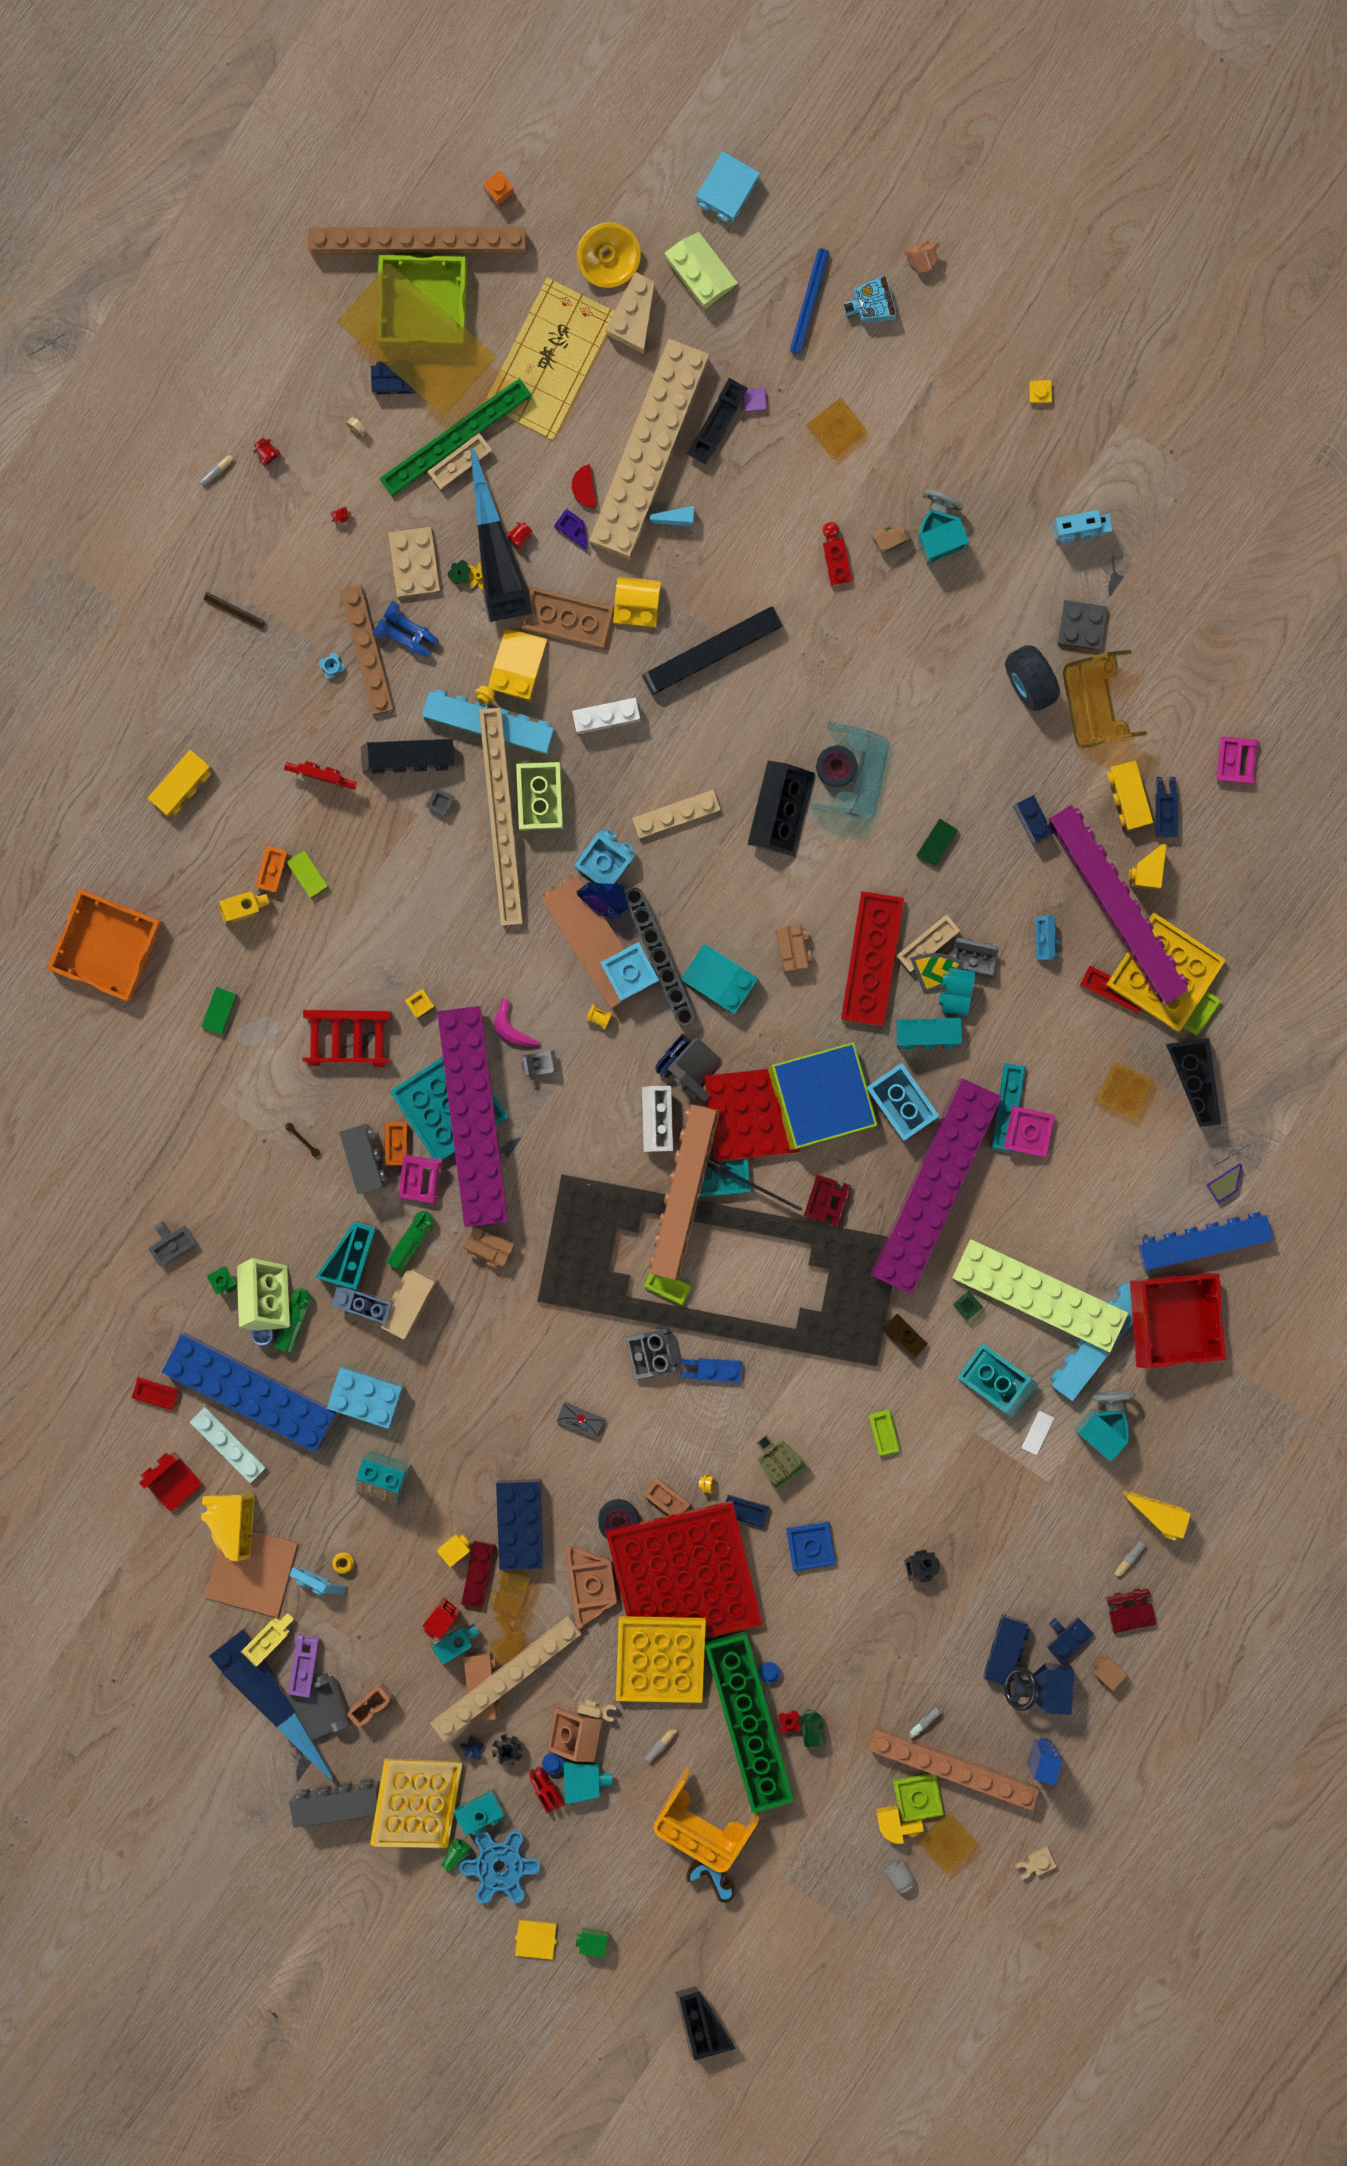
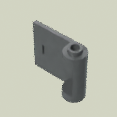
[285,1673,352,1748]

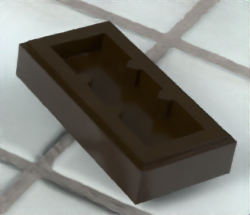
[882,1313,928,1360]

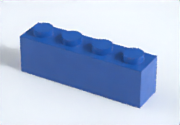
[1027,1737,1062,1785]

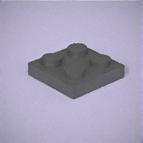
[1057,600,1107,650]

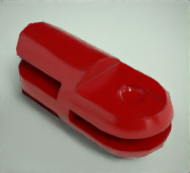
[529,1767,566,1814]

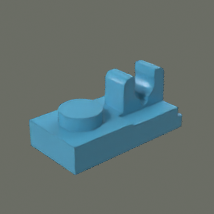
[1035,916,1061,960]

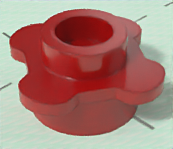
[778,1710,801,1734]

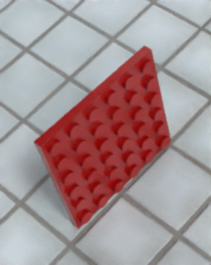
[606,1501,762,1639]

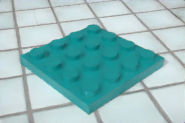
[390,1057,509,1160]

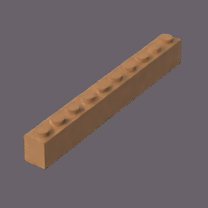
[308,227,526,255]

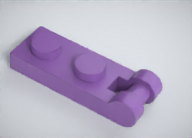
[288,1634,319,1697]

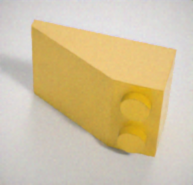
[488,628,547,702]
[1122,1490,1191,1540]

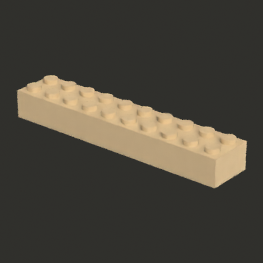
[589,338,709,560]

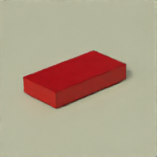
[131,1377,180,1411]

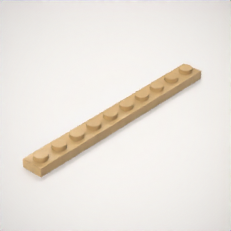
[479,707,523,926]

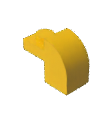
[876,1805,924,1844]

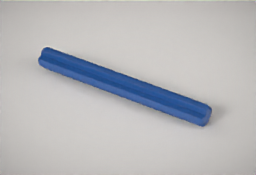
[790,248,829,354]

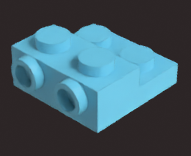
[574,829,636,891]

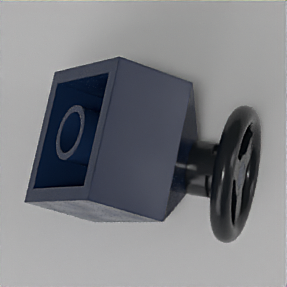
[1004,1663,1074,1715]

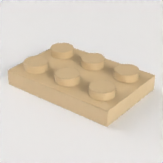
[388,527,440,598]

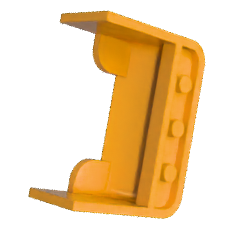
[654,1767,761,1872]

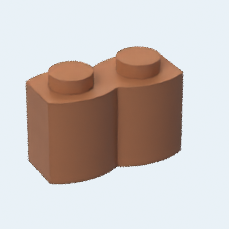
[347,1683,392,1727]

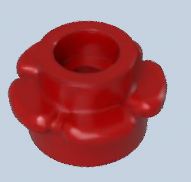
[330,506,351,524]

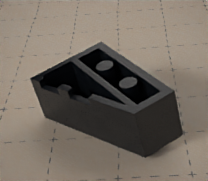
[675,1986,736,2061]

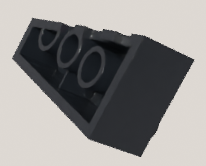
[1166,1038,1221,1127]

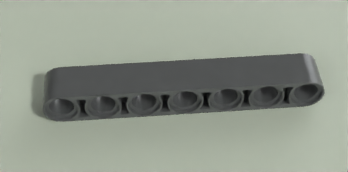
[624,887,695,1026]

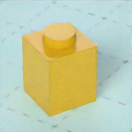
[437,1532,472,1567]

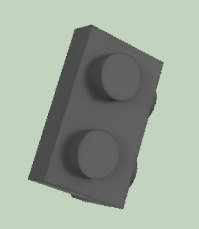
[952,938,999,979]

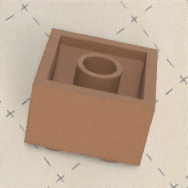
[547,1708,602,1762]

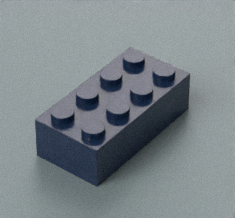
[496,1479,544,1570]

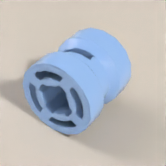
[251,1329,275,1345]

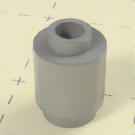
[885,1859,915,1893]

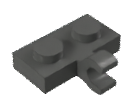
[149,1221,197,1267]

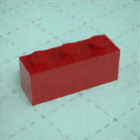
[422,1597,460,1639]

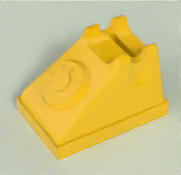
[201,1493,255,1561]

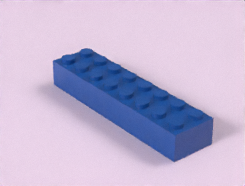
[162,1332,337,1452]

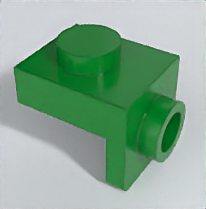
[207,1266,237,1295]

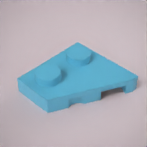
[290,1568,347,1596]

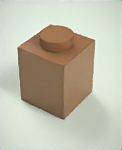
[1092,1654,1127,1691]

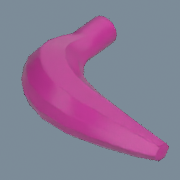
[494,999,540,1047]

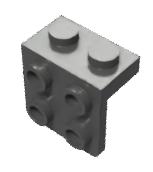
[668,1038,721,1102]

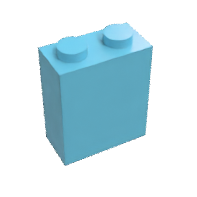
[696,151,760,223]

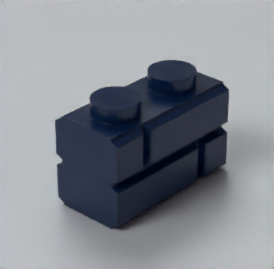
[371,361,416,395]
[1013,795,1053,845]

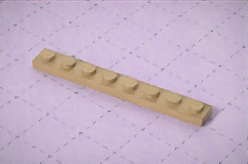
[430,1616,581,1742]

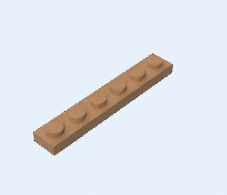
[340,584,394,716]

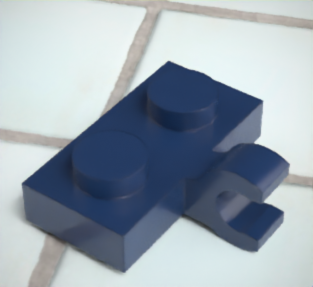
[1047,1617,1094,1663]

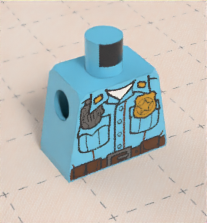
[843,275,897,323]

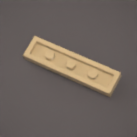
[632,790,721,839]

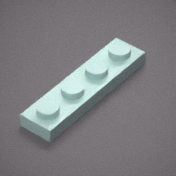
[190,1406,266,1483]

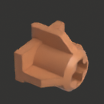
[904,240,939,273]

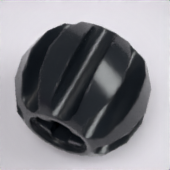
[491,1734,524,1767]

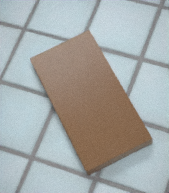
[521,586,614,649]

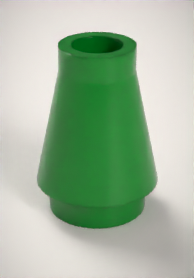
[441,1838,471,1872]

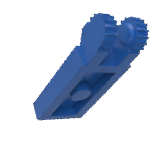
[680,1358,742,1383]

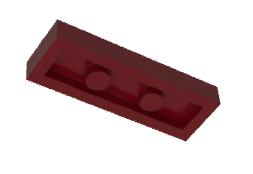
[461,1540,495,1609]

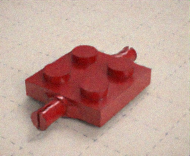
[284,761,357,790]

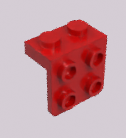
[139,1452,202,1511]

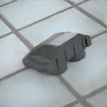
[624,1328,680,1380]

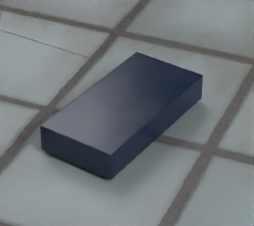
[726,1494,769,1528]

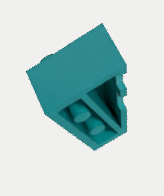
[315,1221,377,1290]

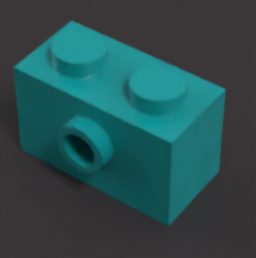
[454,1789,505,1836]

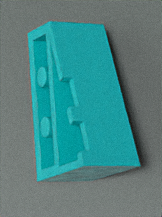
[895,1018,962,1050]

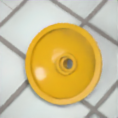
[576,222,641,288]

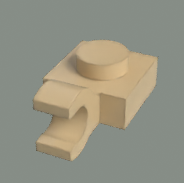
[577,1699,617,1722]

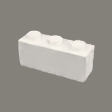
[572,698,641,734]
[642,1086,673,1152]

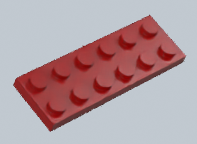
[841,891,904,1026]

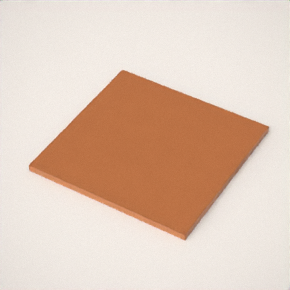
[205,1531,298,1617]

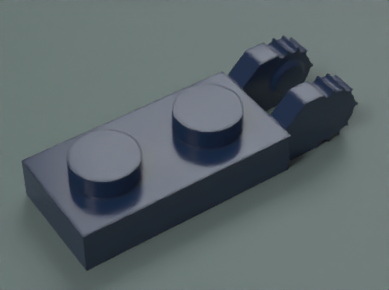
[1155,777,1178,838]

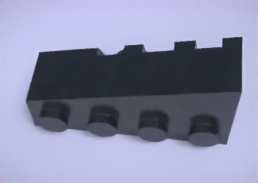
[361,739,455,774]

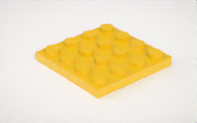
[1106,912,1226,1033]
[616,1616,706,1703]
[370,1758,462,1848]

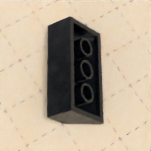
[747,760,815,857]

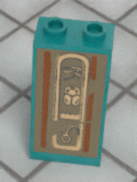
[356,1451,411,1505]

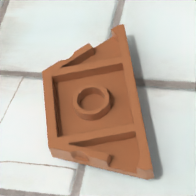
[565,1545,617,1629]

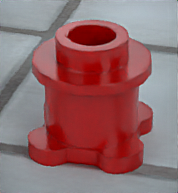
[253,438,281,466]
[505,522,533,550]

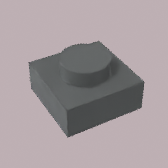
[426,787,455,817]

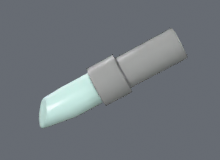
[909,1707,942,1739]

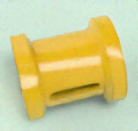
[585,1004,612,1030]

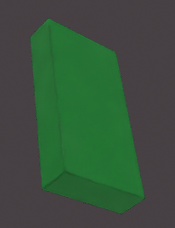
[201,987,237,1035]

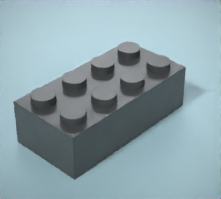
[289,1778,380,1828]

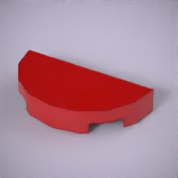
[571,464,596,508]

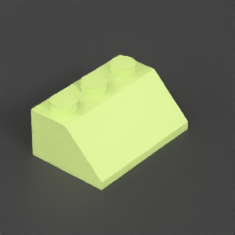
[664,232,738,310]
[237,1258,290,1331]

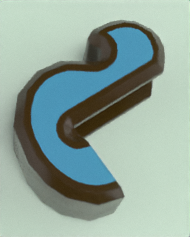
[686,1860,735,1903]

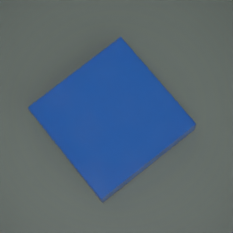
[786,1521,836,1571]

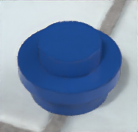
[759,1662,780,1684]
[542,1752,564,1774]

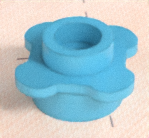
[319,653,345,679]

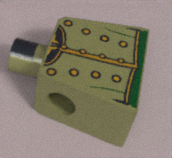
[757,1435,807,1490]

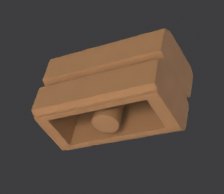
[776,925,812,972]
[464,1225,515,1269]

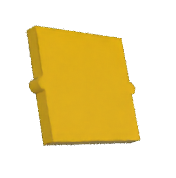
[515,1920,557,1960]

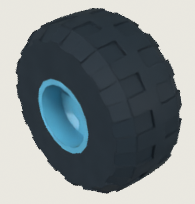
[1005,645,1060,711]

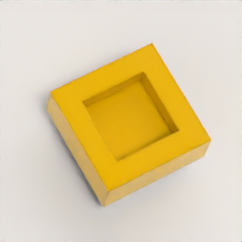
[1029,380,1052,404]
[404,988,435,1018]

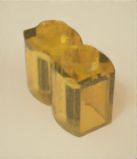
[490,1569,532,1618]

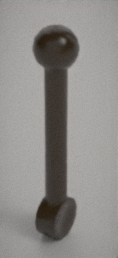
[285,1123,320,1157]

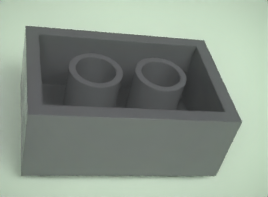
[339,1124,388,1195]

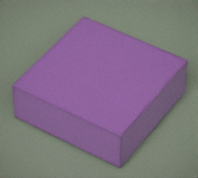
[743,387,767,413]

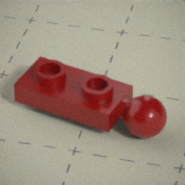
[822,522,852,586]

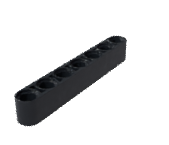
[642,606,783,695]

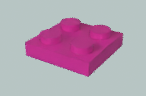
[1004,1106,1055,1157]

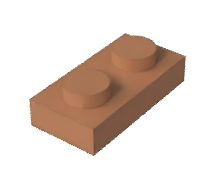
[643,1477,691,1515]

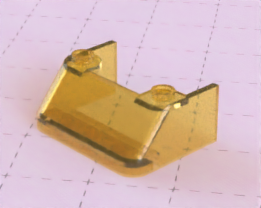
[1063,650,1147,749]

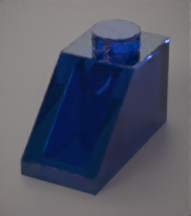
[576,882,629,919]

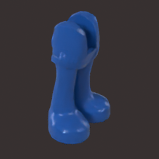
[372,601,439,658]

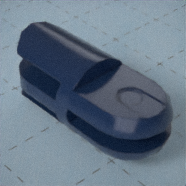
[655,1033,691,1078]

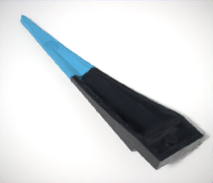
[471,448,532,623]

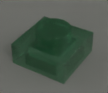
[952,1290,983,1321]

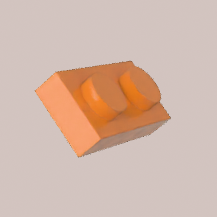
[255,846,288,893]
[384,1122,407,1165]

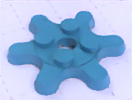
[459,1830,540,1904]

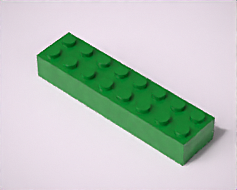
[705,1631,794,1813]

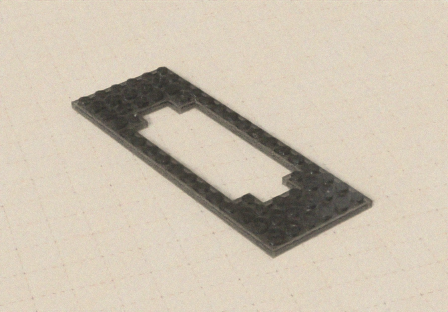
[537,1174,892,1366]

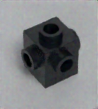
[904,1550,940,1583]

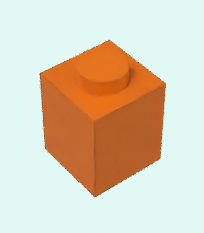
[483,171,515,207]

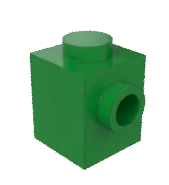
[575,1928,608,1958]

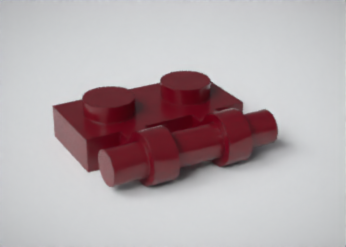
[804,1174,852,1227]
[1106,1588,1156,1633]

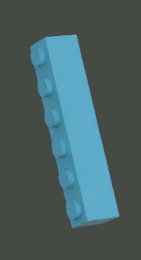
[422,689,555,755]
[1050,1281,1133,1401]

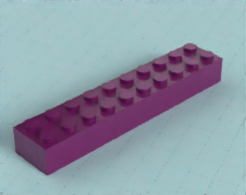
[1048,805,1189,1007]
[437,1006,509,1227]
[870,1078,1002,1294]

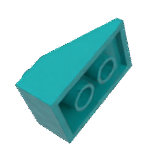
[681,943,758,1015]
[957,1343,1039,1419]

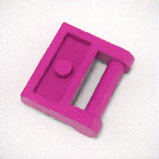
[1216,737,1259,784]
[398,1155,442,1203]

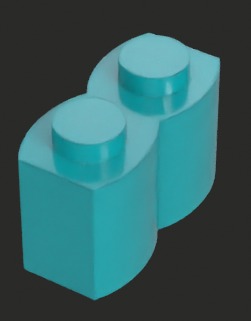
[938,968,975,1016]

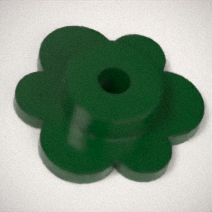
[448,560,471,585]

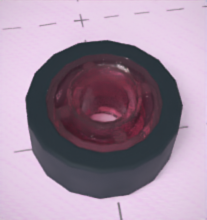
[816,745,857,787]
[598,1499,639,1539]

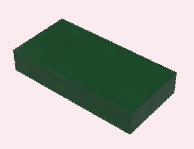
[916,818,958,867]

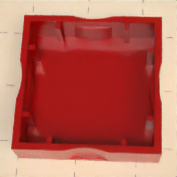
[1130,1273,1226,1368]

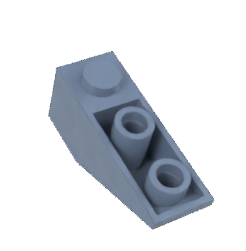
[331,1285,392,1324]

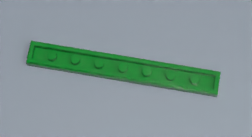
[379,377,532,497]

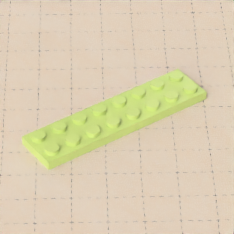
[952,1239,1129,1352]

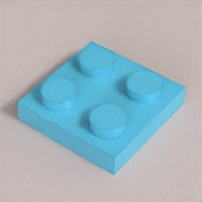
[600,942,659,1001]

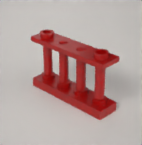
[302,1010,391,1067]

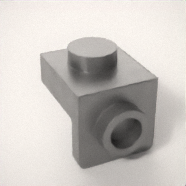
[522,1050,558,1077]

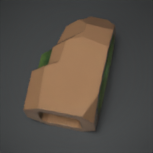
[872,526,910,555]

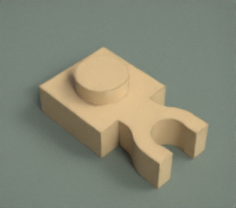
[1015,1846,1057,1880]

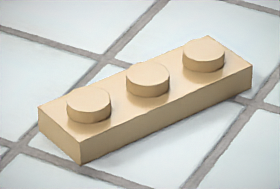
[428,433,492,490]
[897,914,960,972]

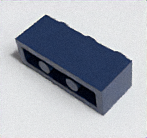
[983,1614,1030,1685]

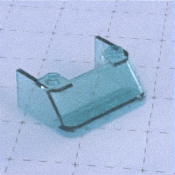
[810,721,889,820]

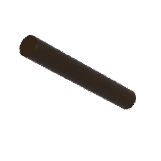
[203,592,265,629]

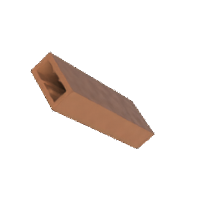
[541,875,636,1008]

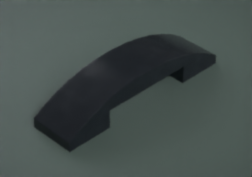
[687,378,748,465]

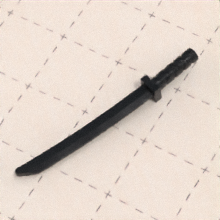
[707,1158,802,1211]

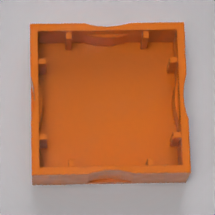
[47,889,163,1002]

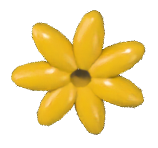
[468,562,483,590]

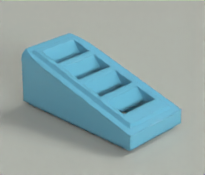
[650,506,694,527]

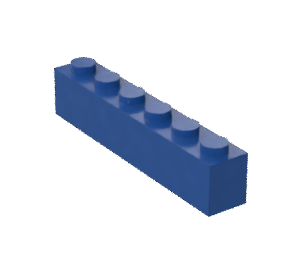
[1138,1211,1273,1271]

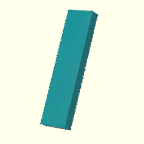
[991,1063,1026,1152]

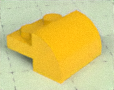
[613,576,661,627]

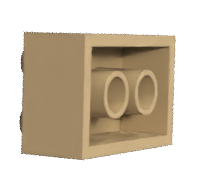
[381,1268,438,1340]

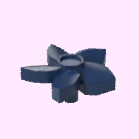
[459,1736,484,1760]

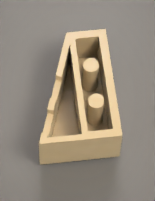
[605,272,655,354]

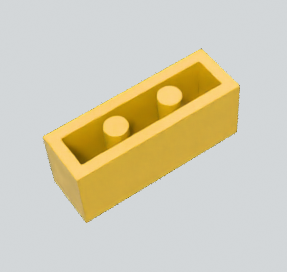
[148,750,212,817]
[1106,760,1153,831]

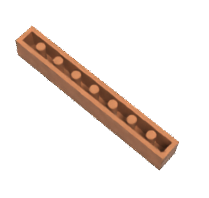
[649,1104,720,1280]
[868,1726,1039,1811]

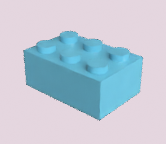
[866,1063,939,1141]
[327,1365,404,1429]

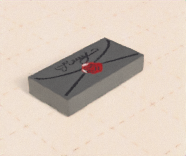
[556,1402,604,1438]

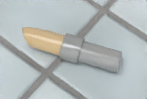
[199,455,234,487]
[1115,1541,1146,1576]
[645,1729,677,1763]

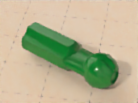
[386,1211,434,1272]
[274,1288,312,1353]

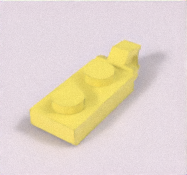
[241,1613,294,1667]

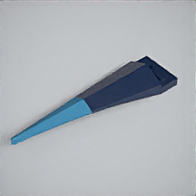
[209,1628,333,1780]

